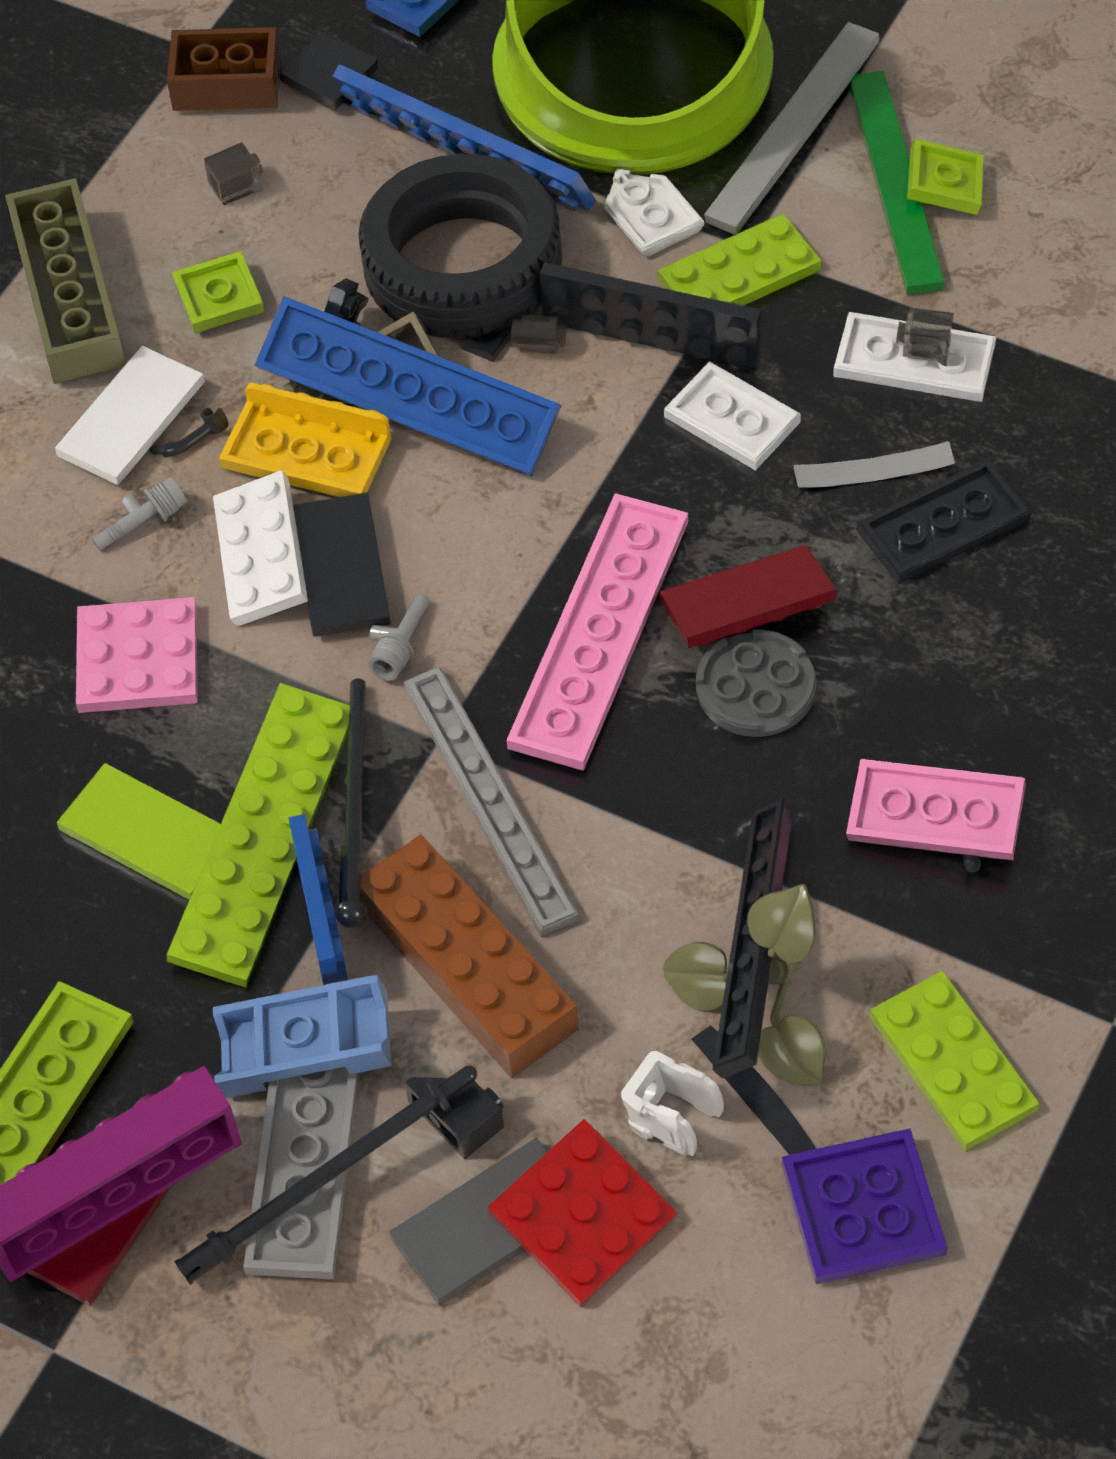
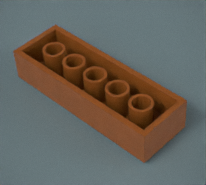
[360,834,579,1078]

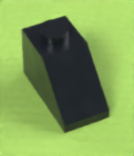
[405,1077,504,1160]

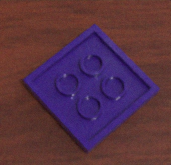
[782,1128,948,1284]

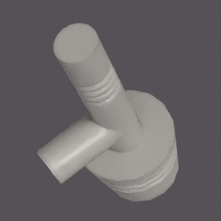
[92,477,188,551]
[369,594,430,681]

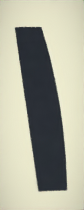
[691,1025,816,1155]

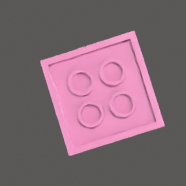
[76,597,198,713]

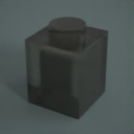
[204,142,263,206]

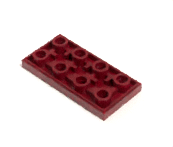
[660,544,837,648]
[27,1186,172,1307]

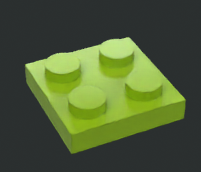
[907,138,984,215]
[172,251,265,333]

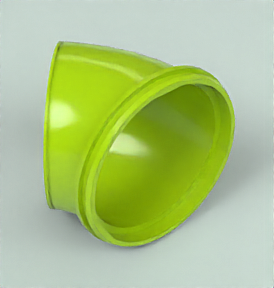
[493,0,774,175]

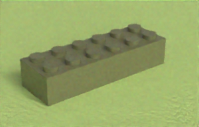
[5,178,126,384]

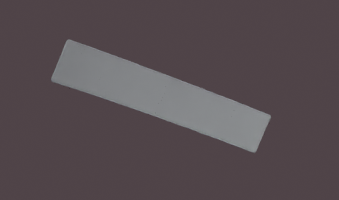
[793,441,955,488]

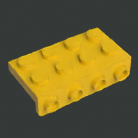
[219,383,392,497]

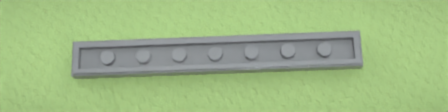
[704,22,879,235]
[404,666,579,938]

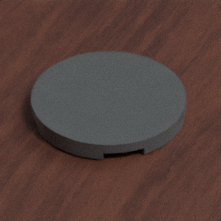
[696,629,816,737]

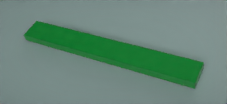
[849,71,944,295]

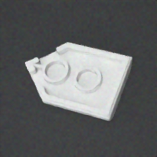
[604,168,704,257]

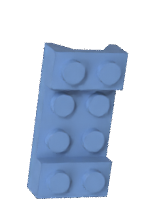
[213,975,392,1098]

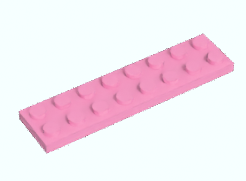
[507,494,688,771]

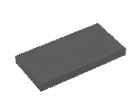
[389,1137,547,1306]

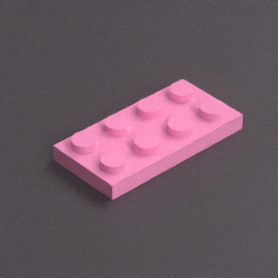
[846,759,1026,860]

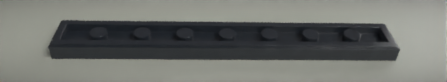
[712,798,794,1078]

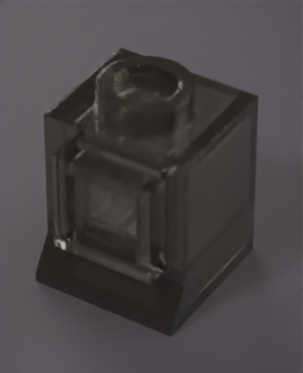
[896,307,954,366]

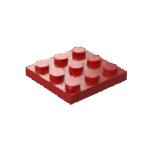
[487,1119,677,1307]

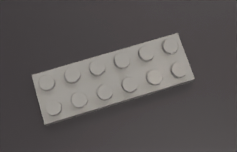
[243,1067,359,1279]

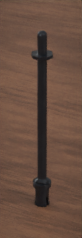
[174,1065,477,1285]

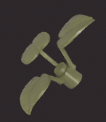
[663,884,826,1085]

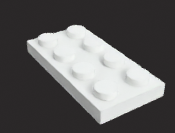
[213,470,308,627]

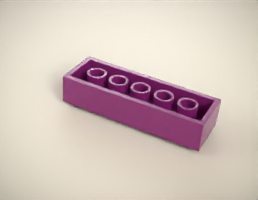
[0,1066,242,1283]

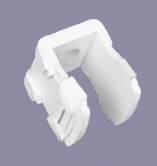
[621,1051,724,1157]

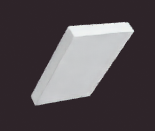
[664,362,801,471]

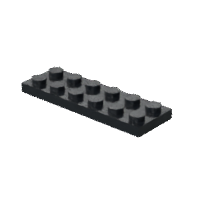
[540,262,761,370]

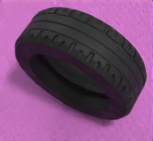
[359,154,562,338]

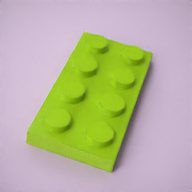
[657,213,821,306]
[869,971,1039,1151]

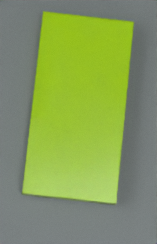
[57,763,221,900]

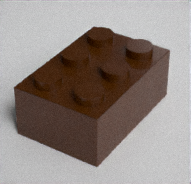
[167,27,281,111]

